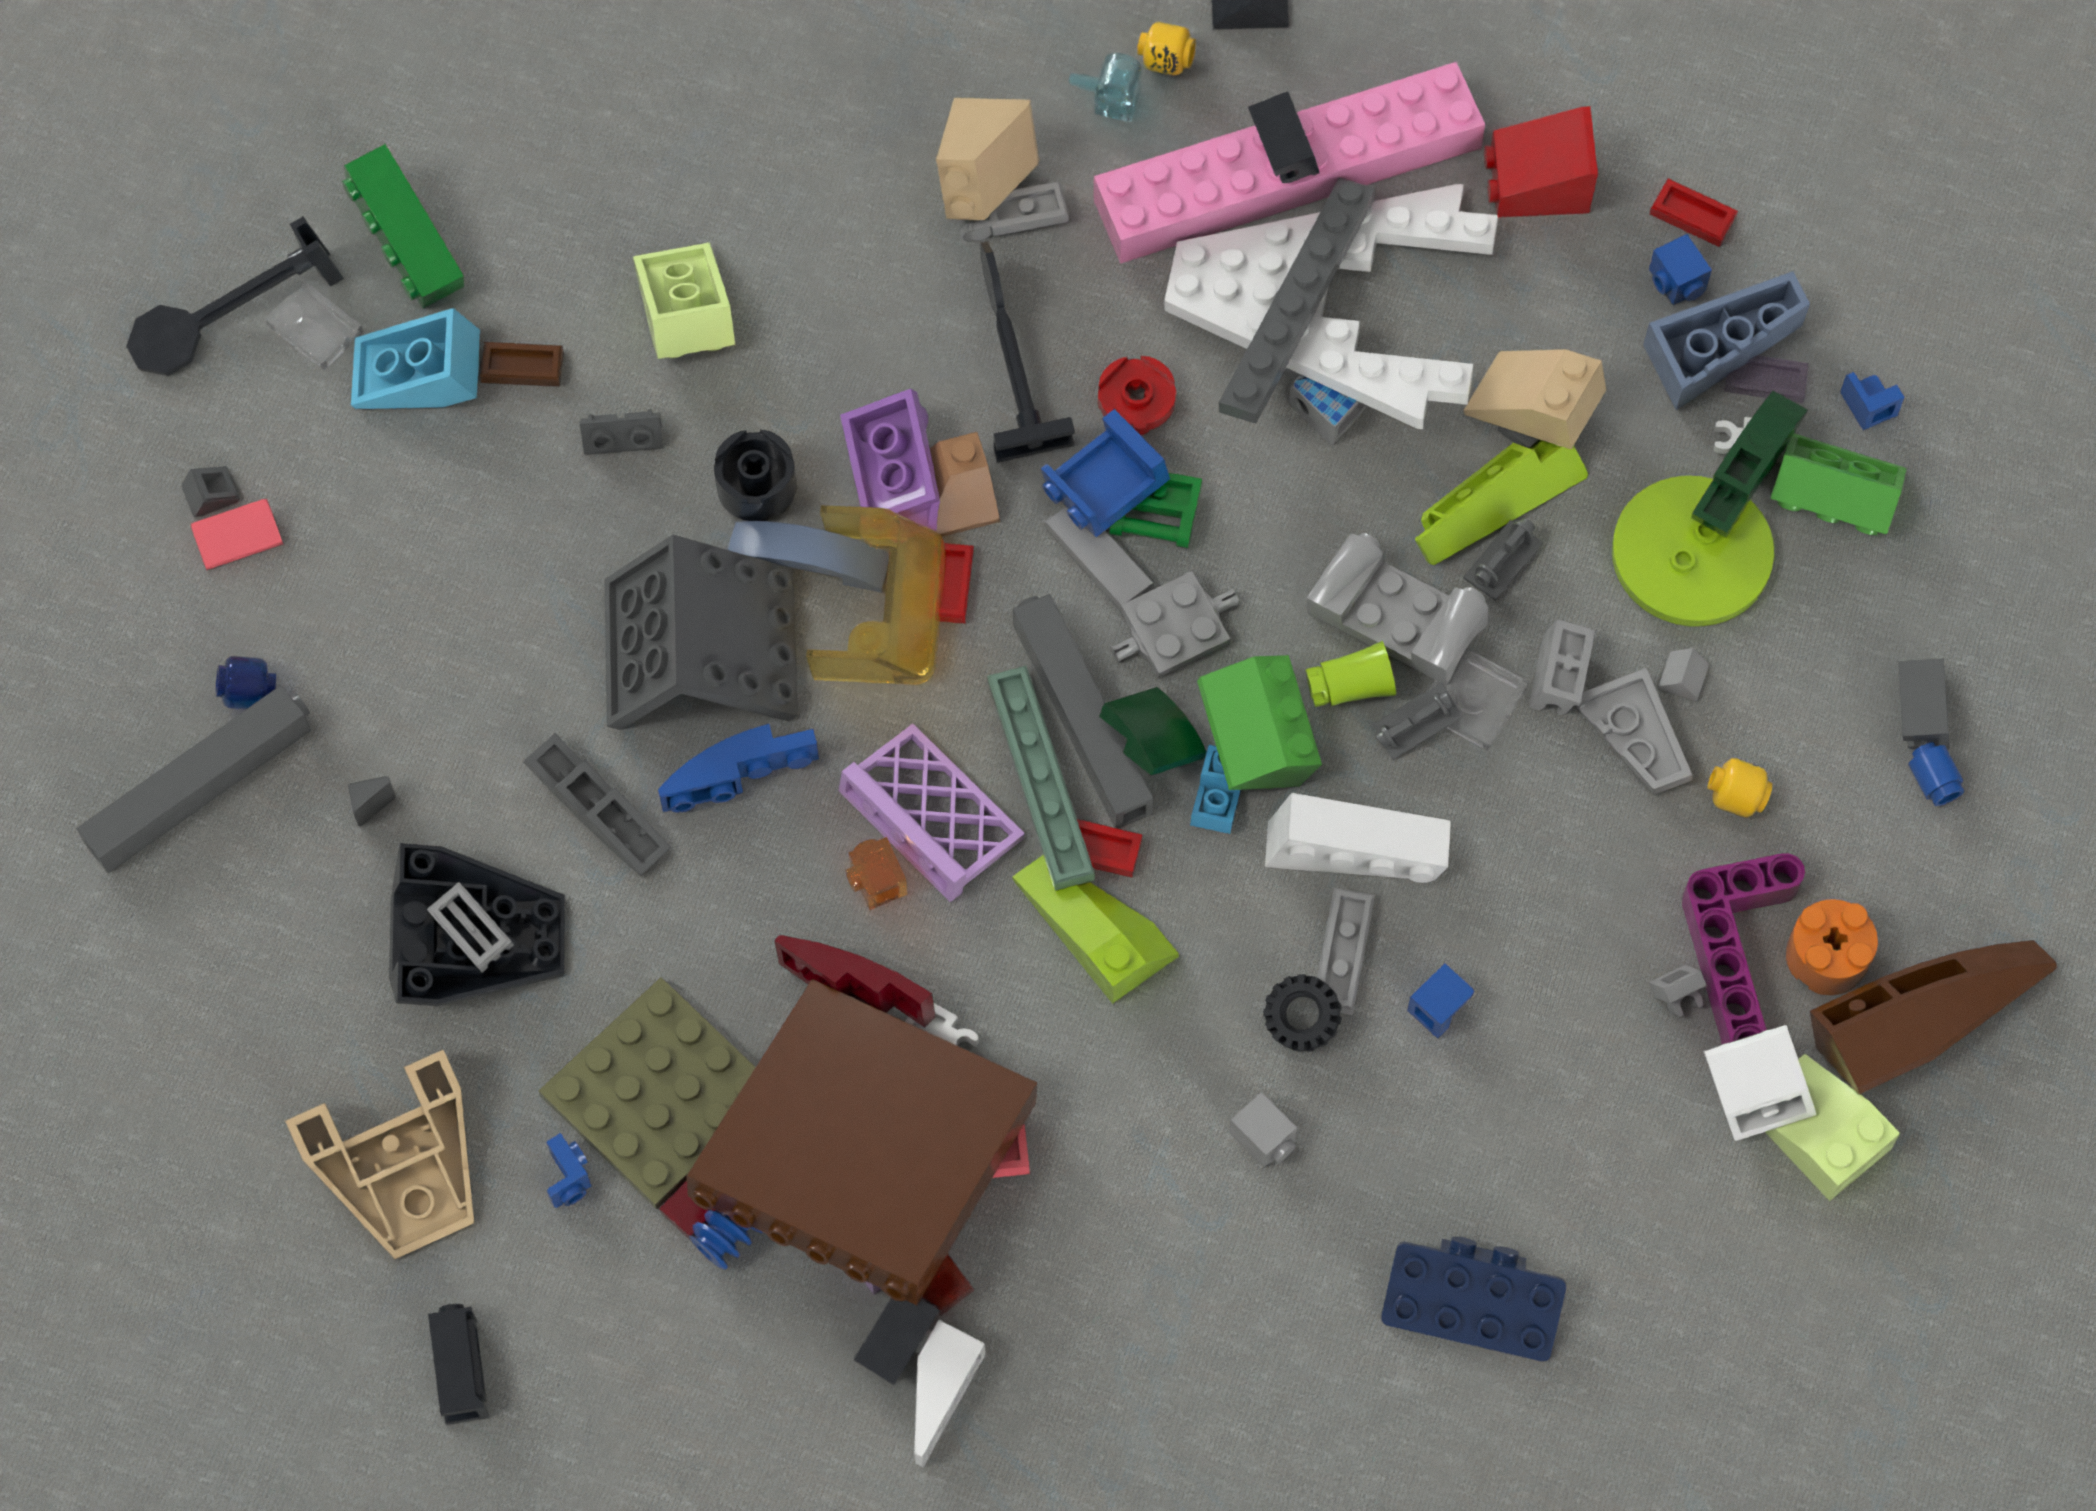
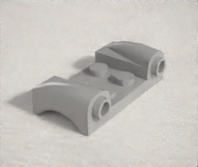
[1306,533,1488,685]

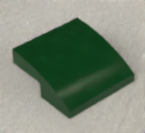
[1099,687,1207,776]

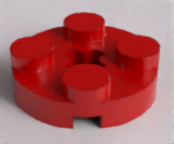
[1097,356,1176,436]

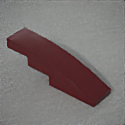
[774,935,936,1028]

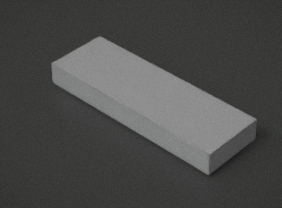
[1045,507,1153,609]
[1311,888,1375,1015]

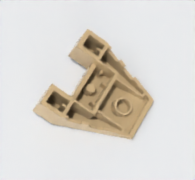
[285,1050,474,1259]

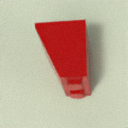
[1484,106,1598,218]

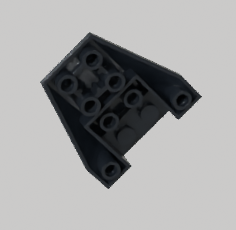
[389,843,565,1006]

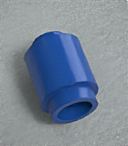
[1908,742,1964,806]

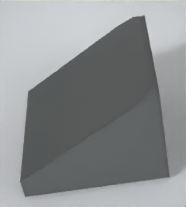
[182,466,240,517]
[348,776,396,826]

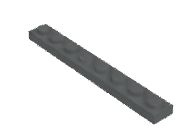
[1219,178,1375,424]

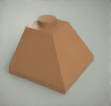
[921,432,1000,542]

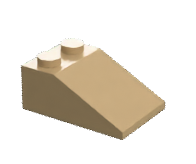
[1464,349,1606,449]

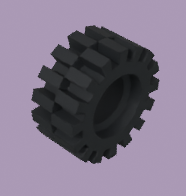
[1263,974,1342,1052]

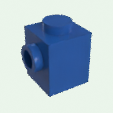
[1649,234,1712,305]

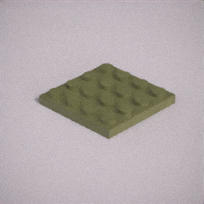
[538,977,756,1209]

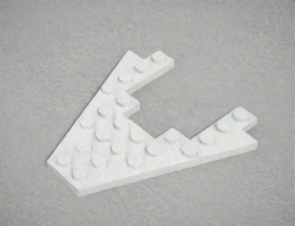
[1164,184,1498,429]

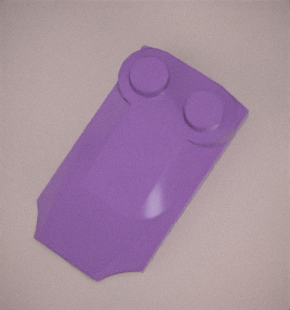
[840,388,940,544]

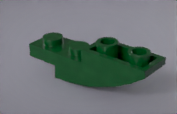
[1691,391,1808,538]

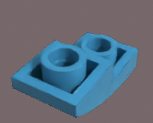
[1190,745,1241,834]

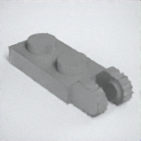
[960,181,1069,242]

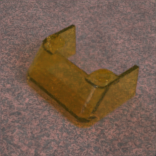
[806,505,946,685]

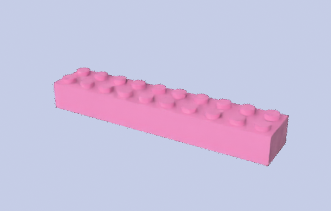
[1094,62,1485,264]

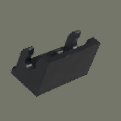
[1248,91,1320,183]
[853,1297,941,1385]

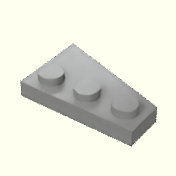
[1574,668,1693,795]

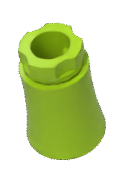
[1305,641,1396,707]

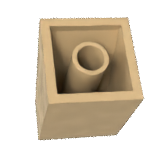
[936,98,1039,220]

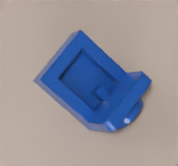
[546,1133,591,1208]

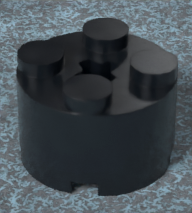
[714,430,797,521]

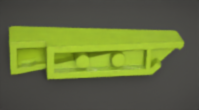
[1415,440,1588,565]

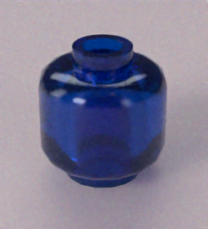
[215,656,276,710]

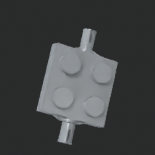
[1110,571,1240,678]

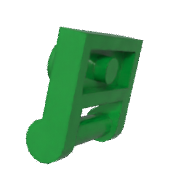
[1109,472,1202,549]

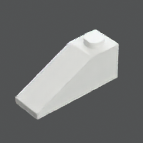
[914,1320,985,1467]

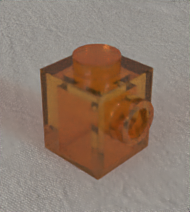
[845,837,908,910]

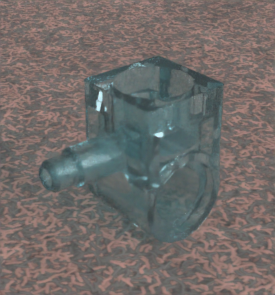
[1068,53,1142,122]

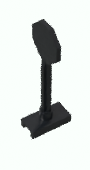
[126,216,344,376]
[980,241,1075,463]

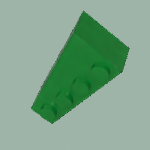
[342,143,464,309]

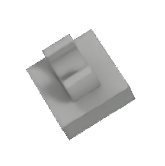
[1649,965,1707,1017]

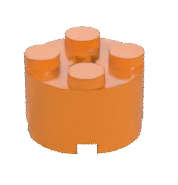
[1786,899,1878,995]

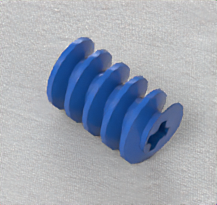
[689,1210,763,1270]

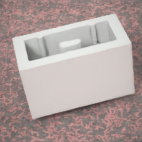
[1704,1025,1817,1141]

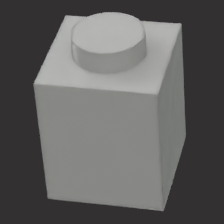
[1229,1092,1297,1168]

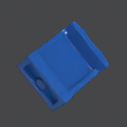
[1041,409,1170,537]

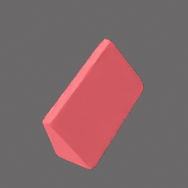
[190,499,283,570]

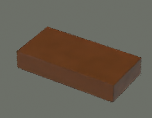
[480,342,564,387]

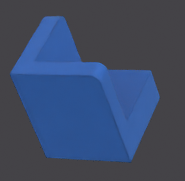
[1840,372,1905,430]
[1407,963,1474,1039]

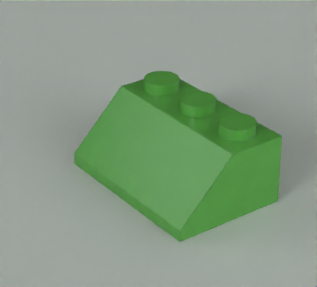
[1770,434,1907,535]
[1197,655,1322,790]

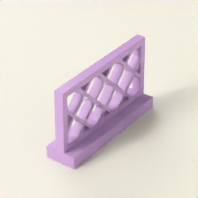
[839,724,1025,902]

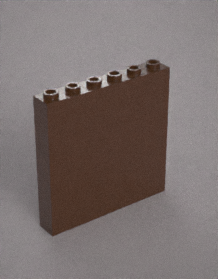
[687,979,1037,1305]

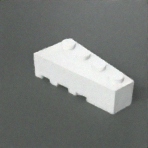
[1265,793,1451,883]

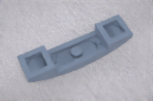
[728,521,891,593]

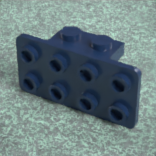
[1381,1236,1566,1362]

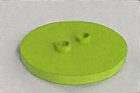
[1612,476,1774,627]

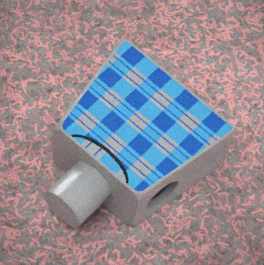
[1283,368,1367,445]

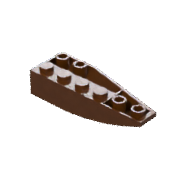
[1810,940,2057,1095]

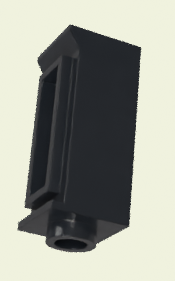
[428,1304,489,1425]

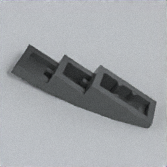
[523,733,671,876]

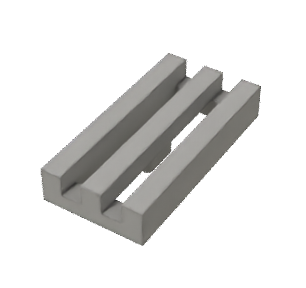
[427,882,514,972]

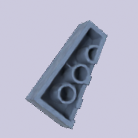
[1643,271,1810,410]

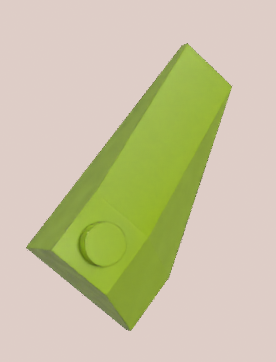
[1012,855,1179,1004]

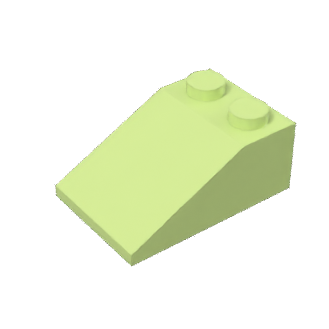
[633,242,735,359]
[1765,1054,1900,1201]

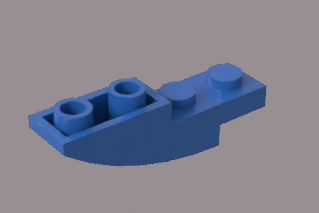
[658,724,819,813]

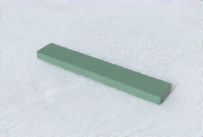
[987,666,1095,891]

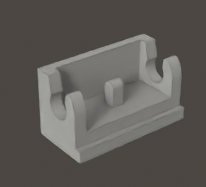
[1529,619,1595,715]

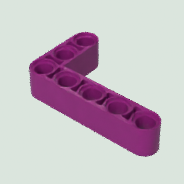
[1682,853,1805,1045]

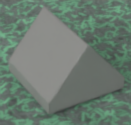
[1658,648,1709,701]

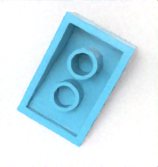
[351,308,480,409]

